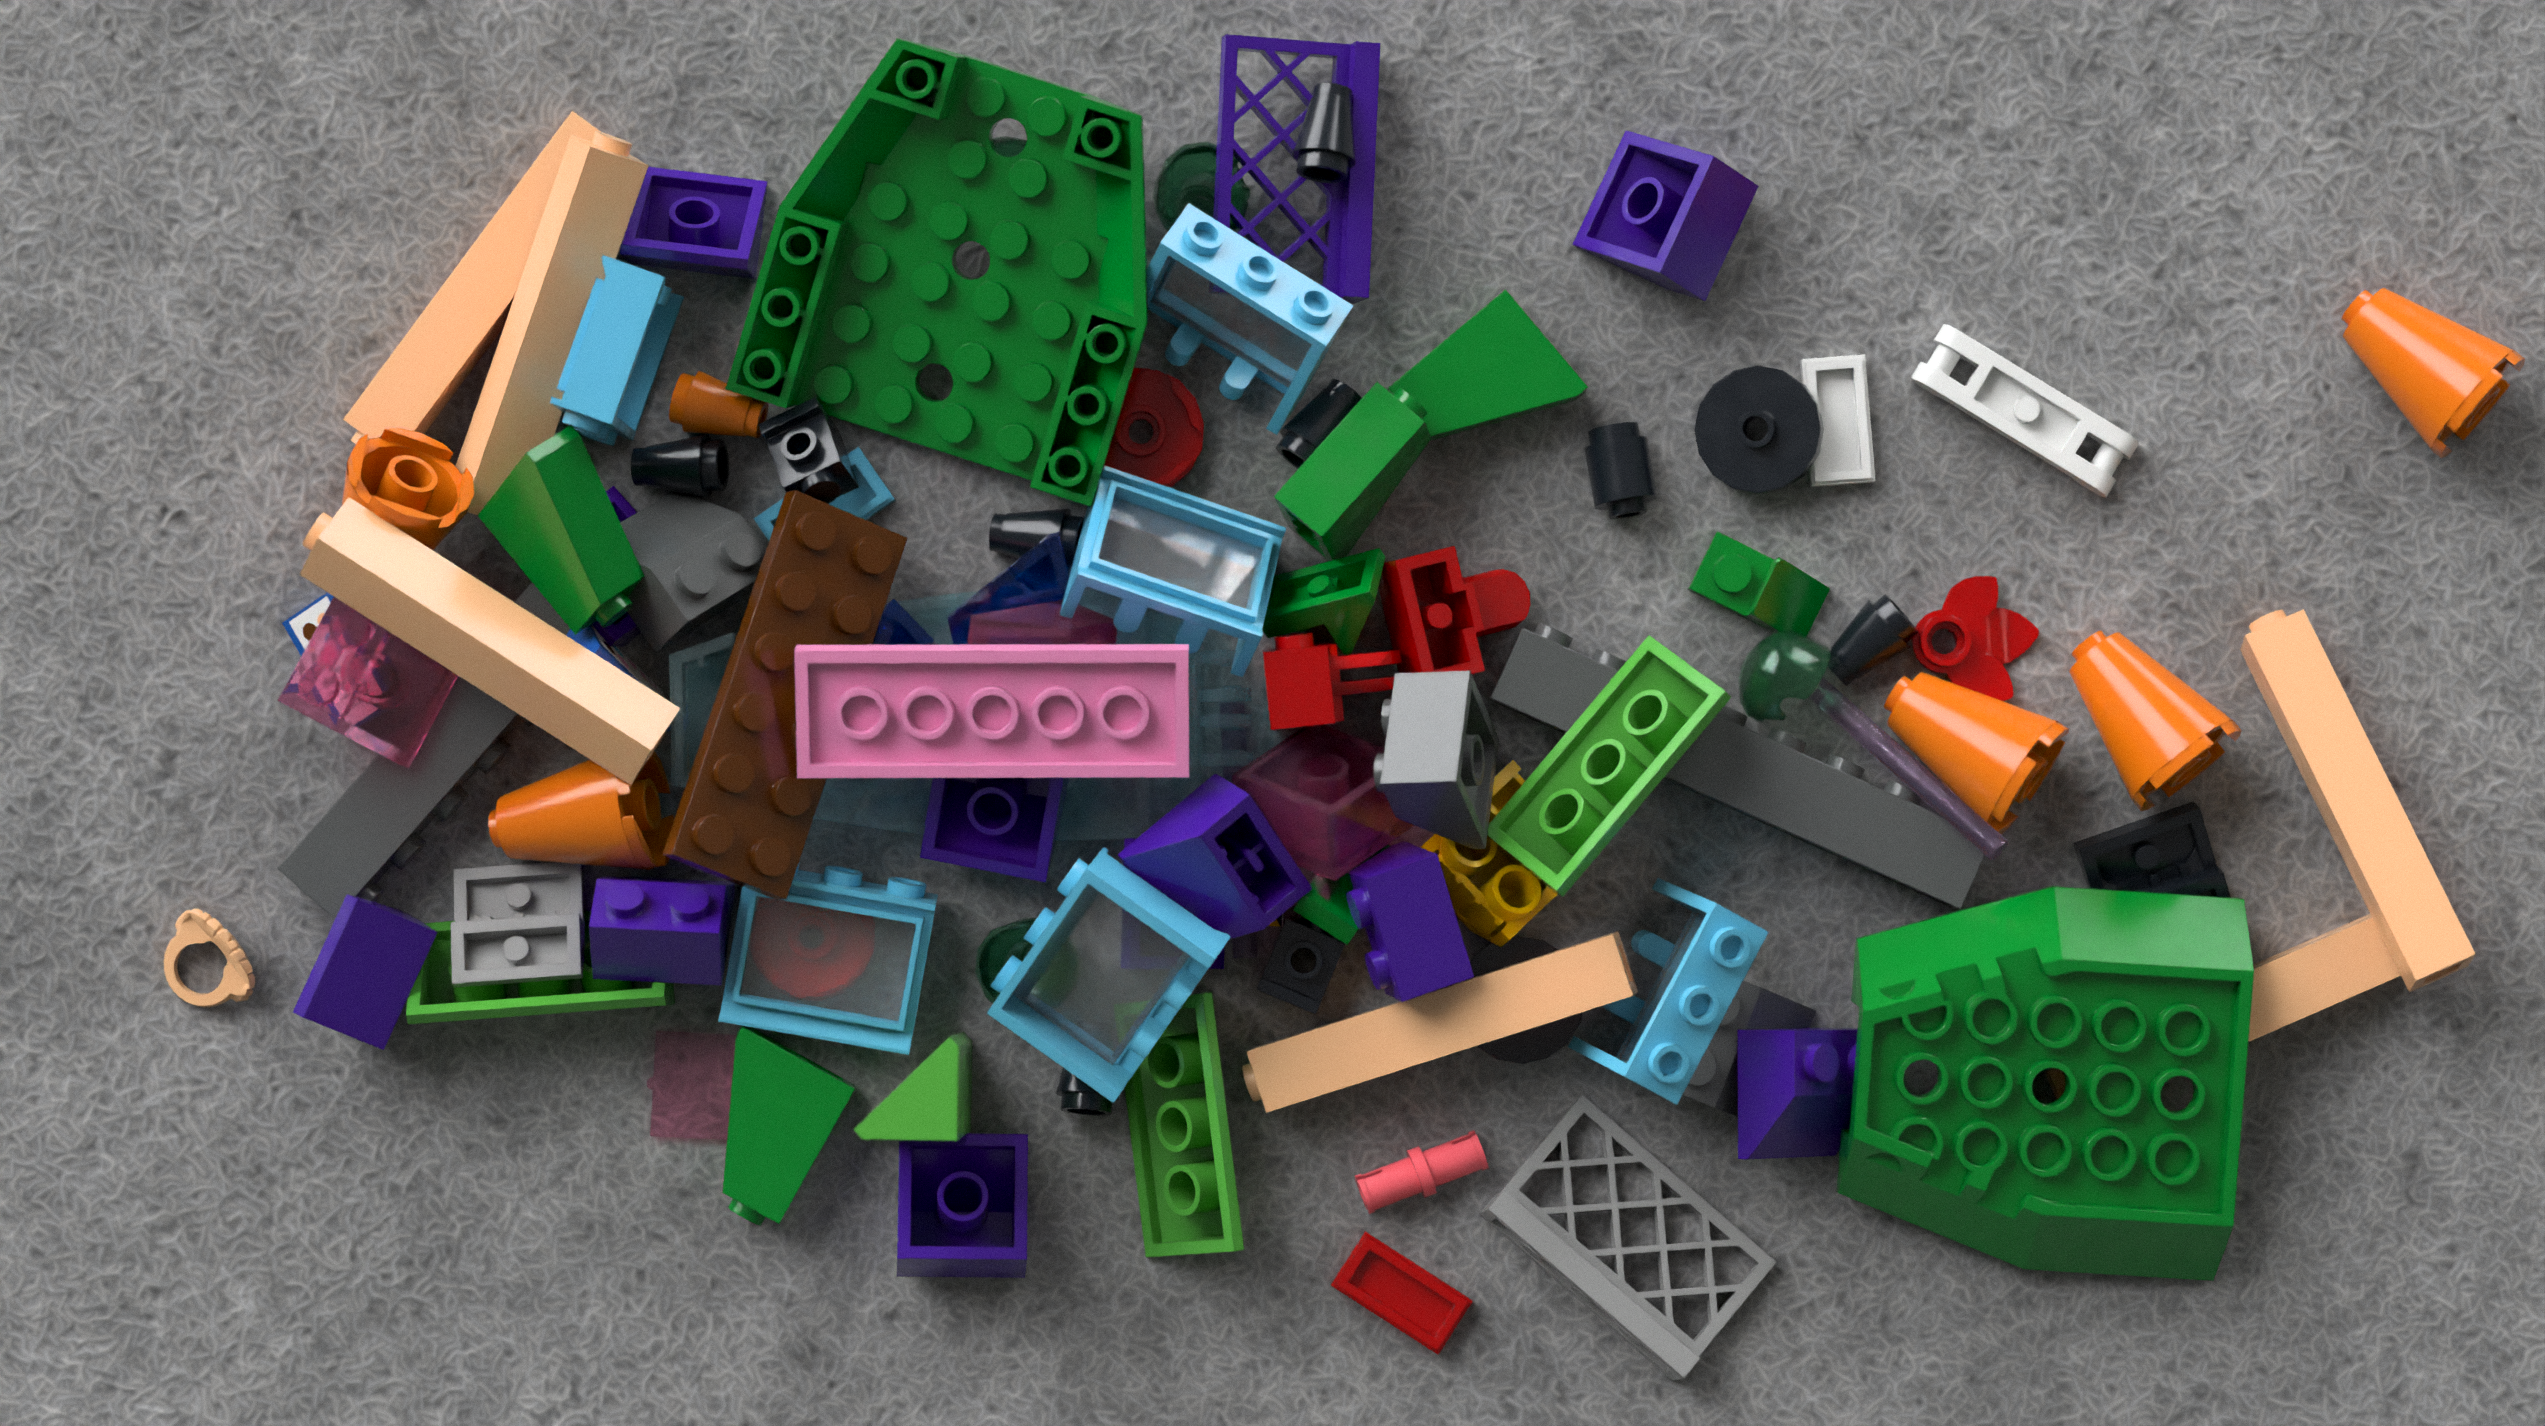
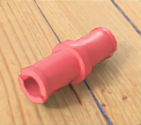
[1354,1130,1489,1214]

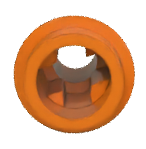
[669,371,768,438]

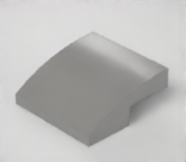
[451,862,585,987]

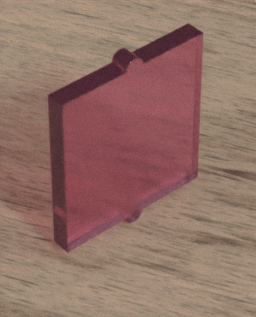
[647,1031,736,1140]

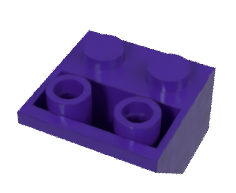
[1117,773,1313,939]

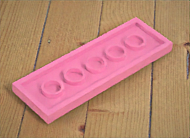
[794,644,1189,778]

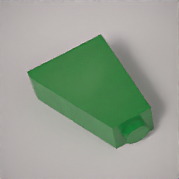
[1387,289,1588,441]
[1274,382,1431,561]
[478,425,644,635]
[723,1026,855,1226]

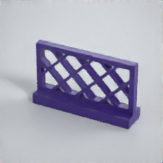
[1210,34,1380,304]

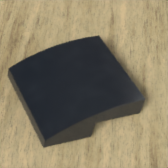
[2073,802,2231,897]

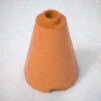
[2341,288,2525,458]
[341,428,475,550]
[2069,630,2242,811]
[1884,672,2069,836]
[488,751,674,870]

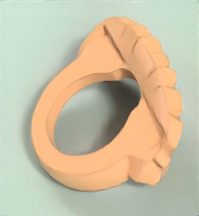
[164,909,255,1007]

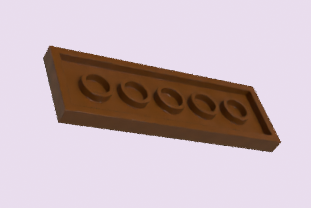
[662,490,908,900]

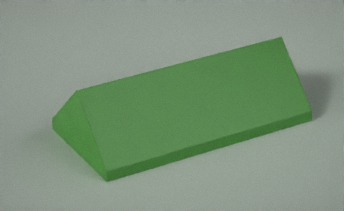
[1487,635,1731,897]
[406,911,675,1024]
[1114,991,1244,1257]
[854,1031,973,1141]

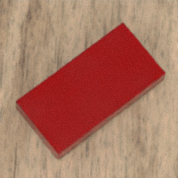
[1331,1231,1473,1355]

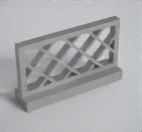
[1479,1095,1776,1381]

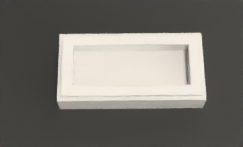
[1800,354,1875,487]

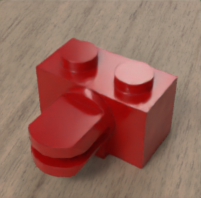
[1378,546,1531,674]
[1262,632,1403,730]

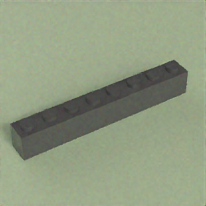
[1489,623,1992,909]

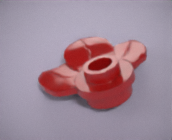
[1911,576,2039,701]

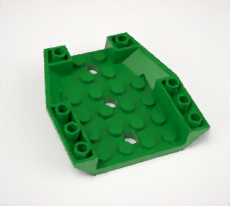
[725,38,1148,507]
[1836,886,2254,1281]

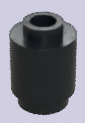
[1584,422,1658,519]

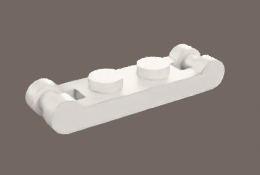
[1910,324,2139,498]

